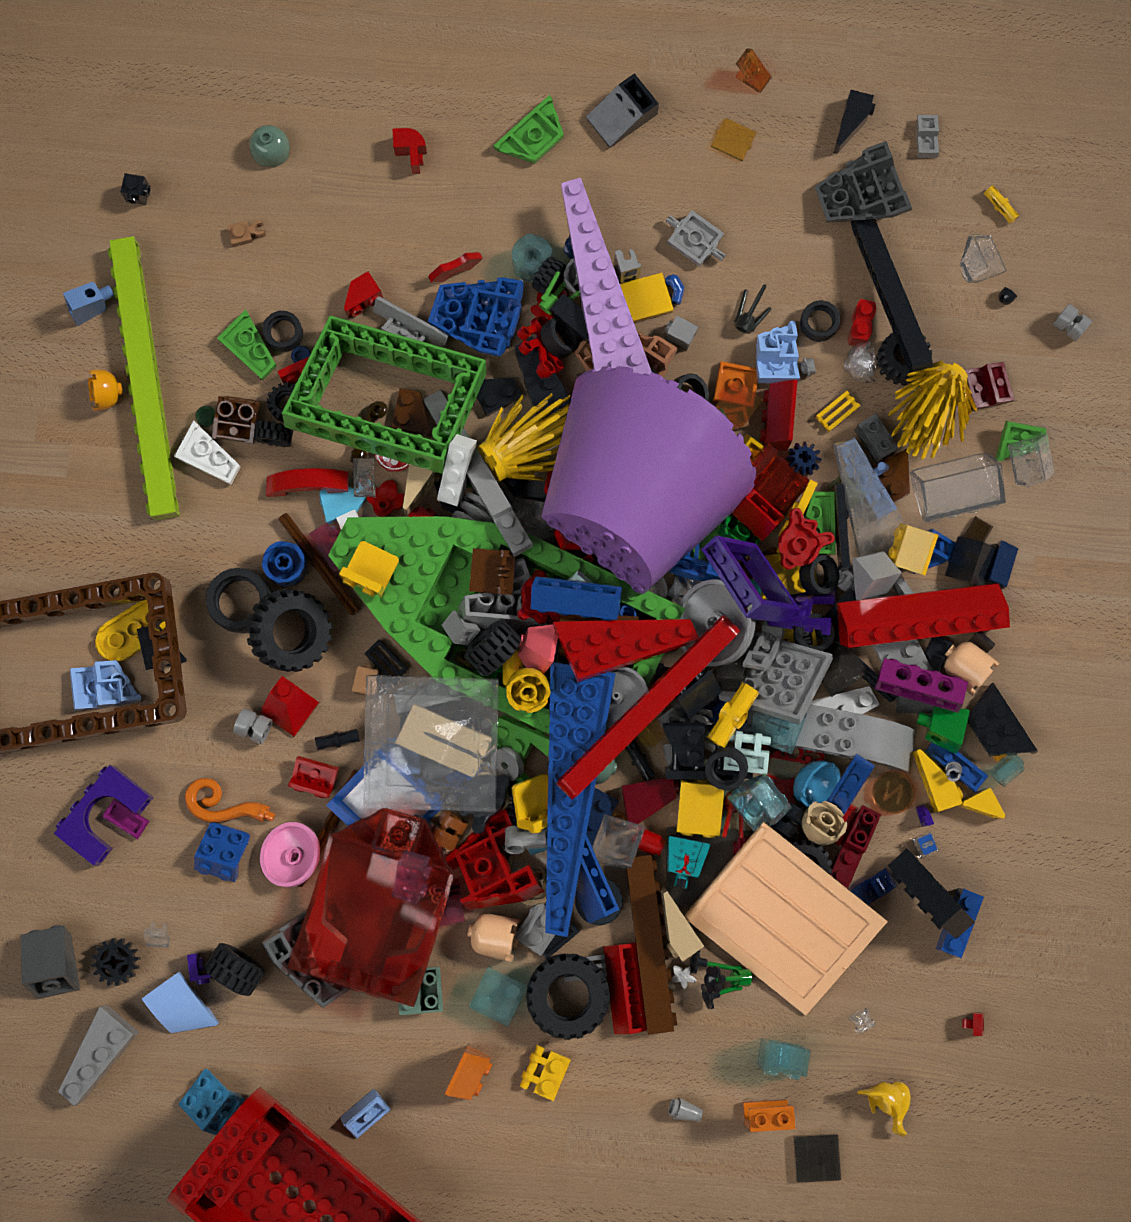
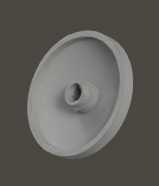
[679,580,755,666]

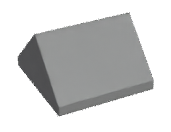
[852,551,902,600]

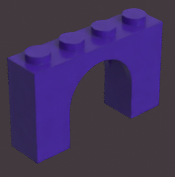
[54,765,154,866]

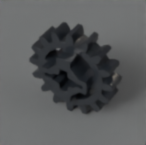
[91,938,141,986]

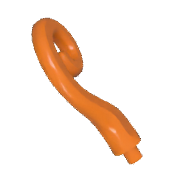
[185,778,276,822]

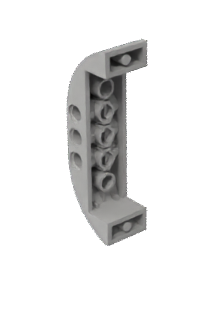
[746,704,916,773]

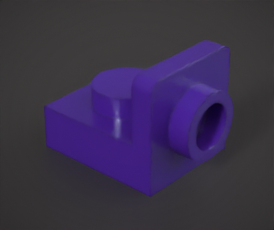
[187,953,212,985]

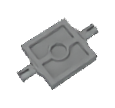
[665,210,726,267]

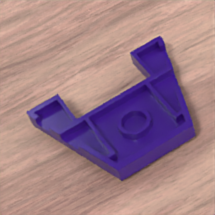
[767,588,837,635]

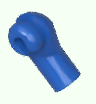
[665,274,684,305]

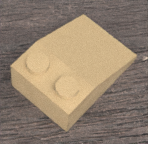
[403,464,441,516]
[660,887,704,962]

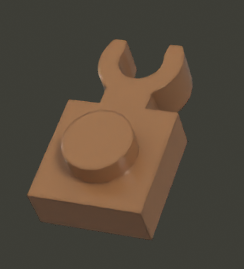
[227,220,266,247]

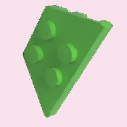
[494,95,564,164]

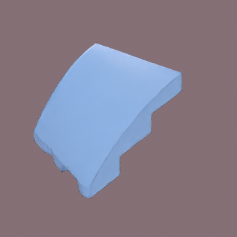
[756,321,800,383]
[70,660,141,711]
[142,972,219,1033]

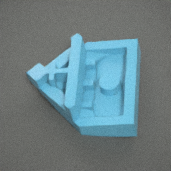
[319,486,366,525]

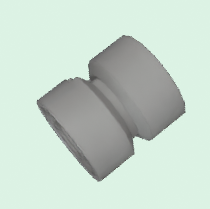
[1052,303,1093,342]
[233,708,272,745]

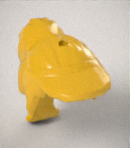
[857,1081,911,1137]

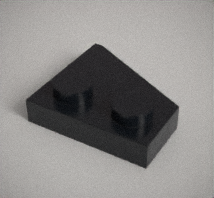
[476,378,522,417]

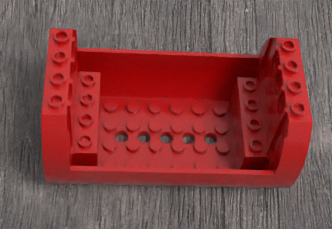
[166,1087,422,1222]

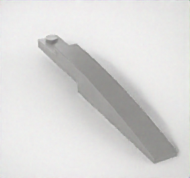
[422,390,533,557]

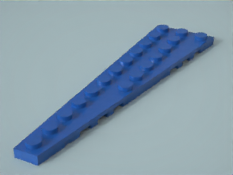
[545,662,616,937]

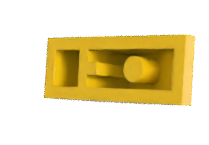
[913,749,963,813]

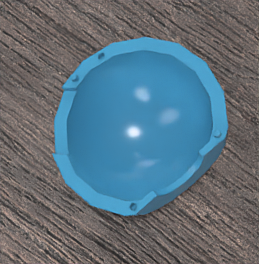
[793,760,840,810]

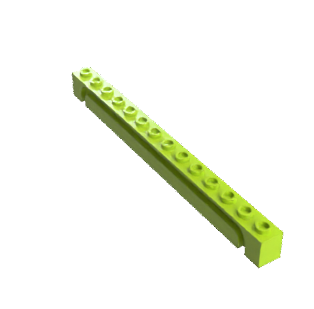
[108,236,180,521]

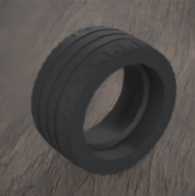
[206,568,271,633]

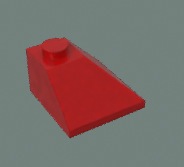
[260,676,320,737]

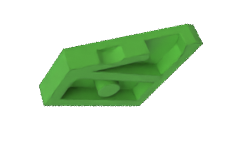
[995,420,1047,461]

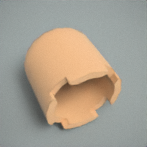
[944,642,1000,695]
[467,914,521,962]

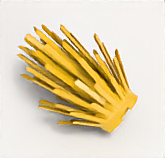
[888,361,977,459]
[477,393,571,482]

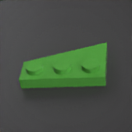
[217,309,277,381]
[804,492,836,555]

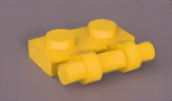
[520,1045,571,1101]

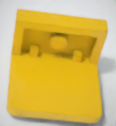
[339,541,399,597]
[512,774,548,833]

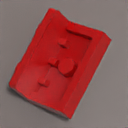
[288,756,339,798]

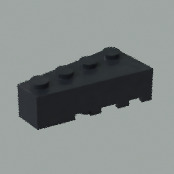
[514,336,571,423]
[888,848,975,939]

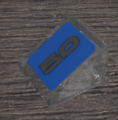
[911,831,940,859]

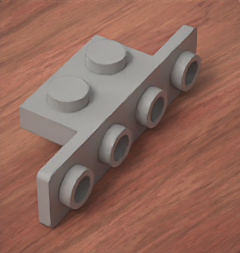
[373,296,448,348]

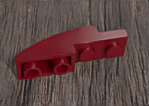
[830,805,882,889]

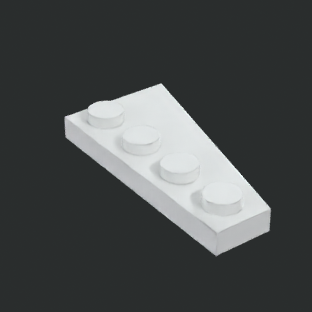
[811,686,880,714]

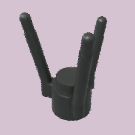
[734,284,771,334]

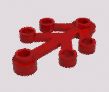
[517,316,564,379]

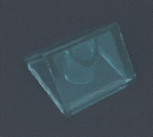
[752,711,807,754]

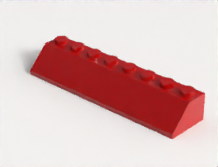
[837,583,1010,648]

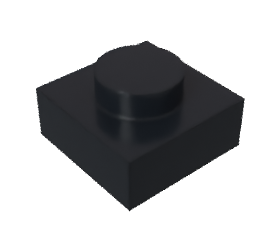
[967,631,995,653]

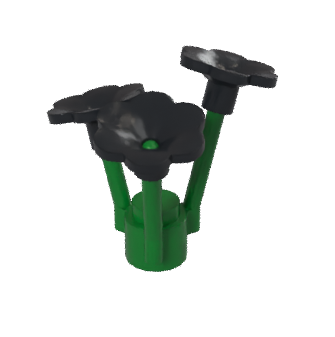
[690,950,752,1009]

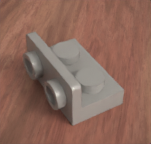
[514,904,555,956]

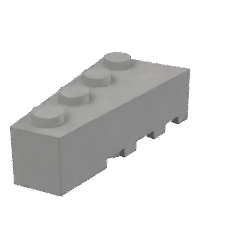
[458,589,549,632]

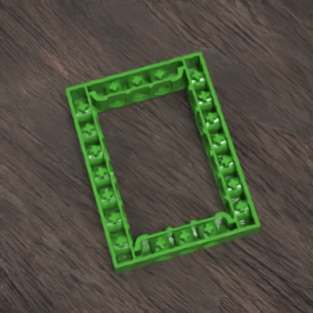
[282,316,486,474]

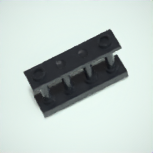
[665,721,753,779]

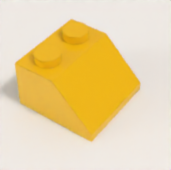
[887,523,938,575]

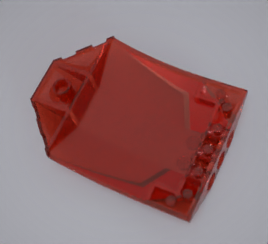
[287,807,454,1007]

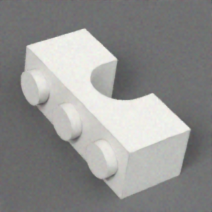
[437,434,477,506]

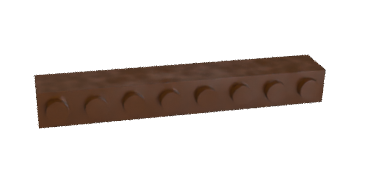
[625,855,677,1035]

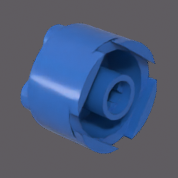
[262,541,308,587]

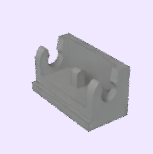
[614,249,641,284]

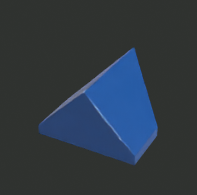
[914,529,955,574]

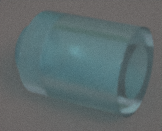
[990,755,1024,787]

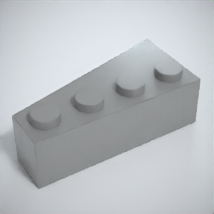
[58,1004,139,1106]

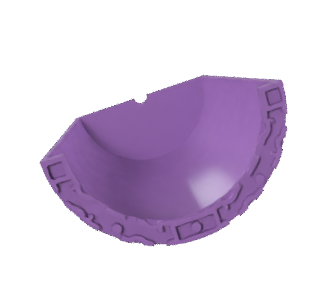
[541,366,756,595]

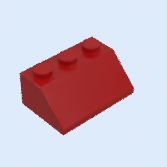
[759,379,798,451]

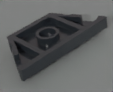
[967,683,1038,757]

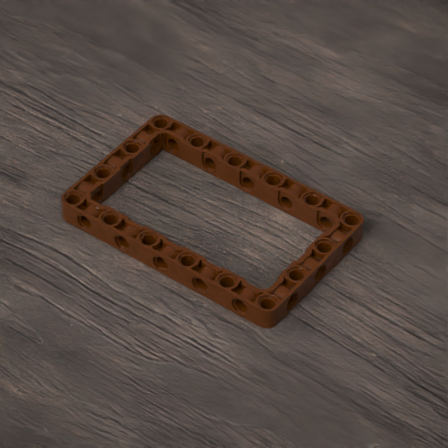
[0,573,187,754]

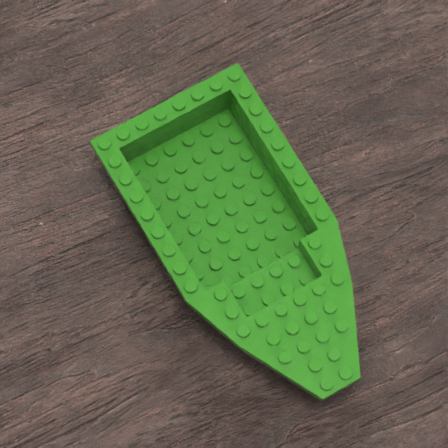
[328,516,685,765]

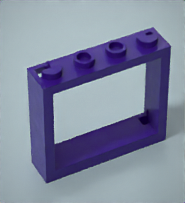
[701,535,800,623]

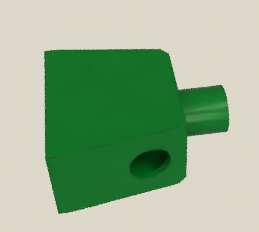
[916,706,970,754]

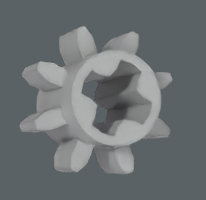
[837,566,855,591]

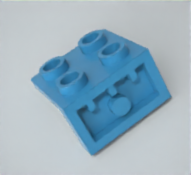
[179,1069,245,1135]

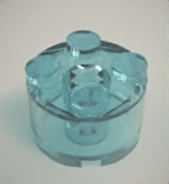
[512,234,553,282]

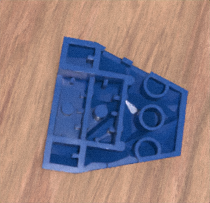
[428,277,524,357]

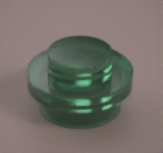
[195,406,215,427]

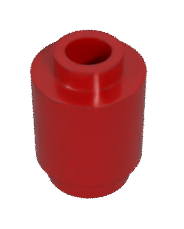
[633,828,666,856]

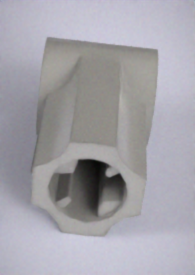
[505,826,548,854]

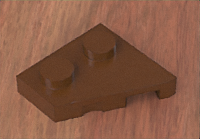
[873,449,910,503]

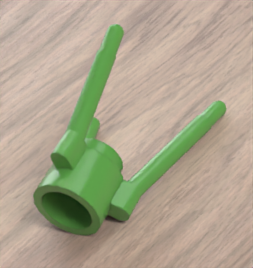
[539,271,580,315]

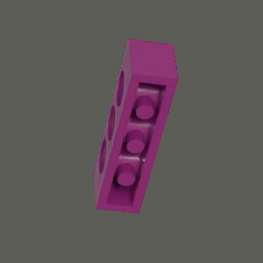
[875,658,968,713]

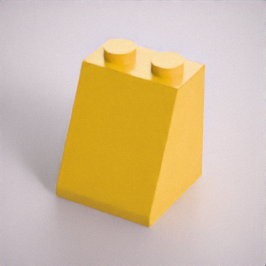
[677,779,724,838]

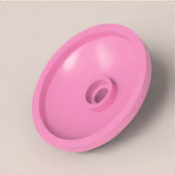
[260,822,320,887]

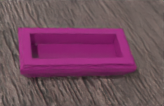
[102,798,150,840]

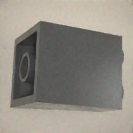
[21,925,80,999]

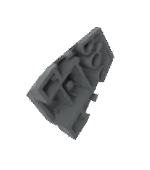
[815,141,912,223]
[262,897,359,1008]

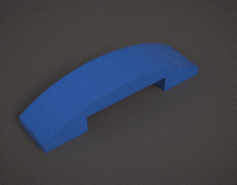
[669,556,721,581]

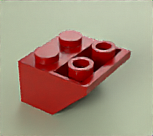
[732,489,785,541]

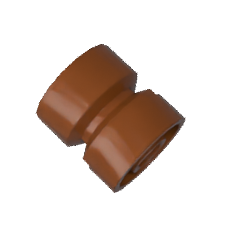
[429,810,469,851]

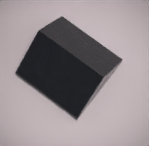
[944,536,997,586]

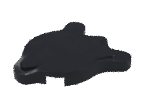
[449,774,510,834]

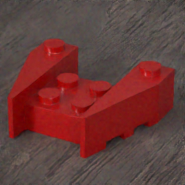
[444,809,545,910]

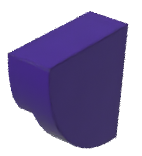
[915,804,934,827]

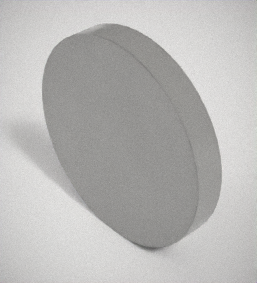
[606,667,649,729]

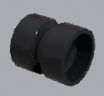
[770,801,805,841]

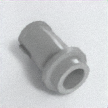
[945,761,962,782]

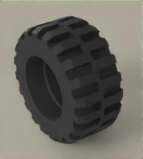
[246,590,333,672]
[526,953,610,1040]

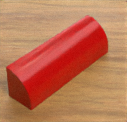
[603,942,647,1034]

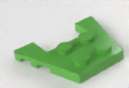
[488,715,549,785]

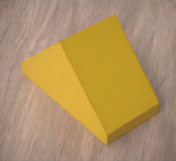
[958,788,1005,820]

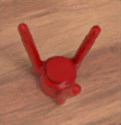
[722,792,745,838]

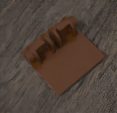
[469,548,516,595]

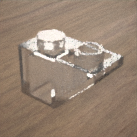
[353,458,376,497]

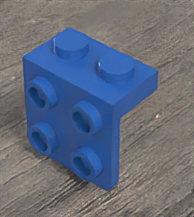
[194,822,250,882]

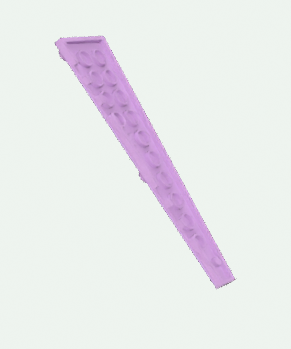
[561,177,652,375]

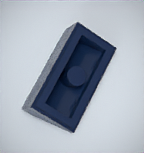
[987,540,1018,588]

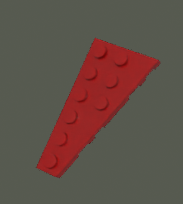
[553,619,699,682]

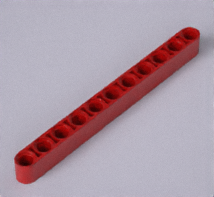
[556,614,740,800]

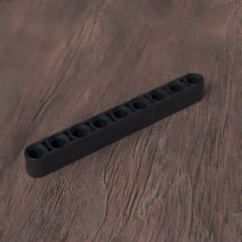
[851,219,933,373]

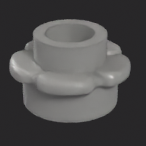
[800,357,816,377]

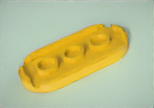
[95,600,166,662]

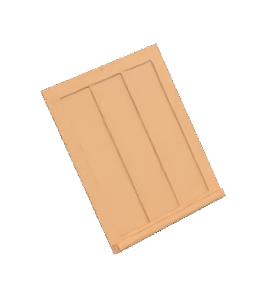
[684,822,888,1016]

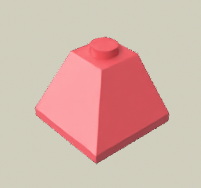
[518,625,558,674]

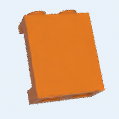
[743,1099,796,1132]

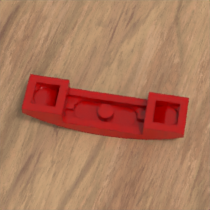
[266,468,349,497]

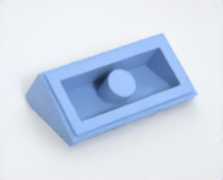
[341,1089,391,1139]

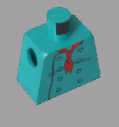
[667,836,710,889]

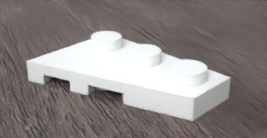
[174,421,241,485]

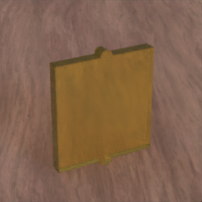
[711,118,757,161]

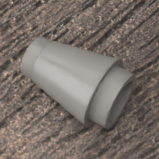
[668,1097,703,1122]

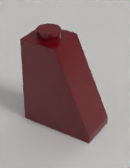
[621,778,679,829]

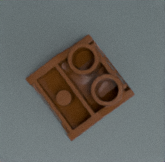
[212,396,261,444]

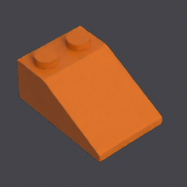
[445,1046,493,1100]

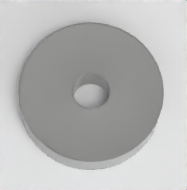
[491,746,524,781]

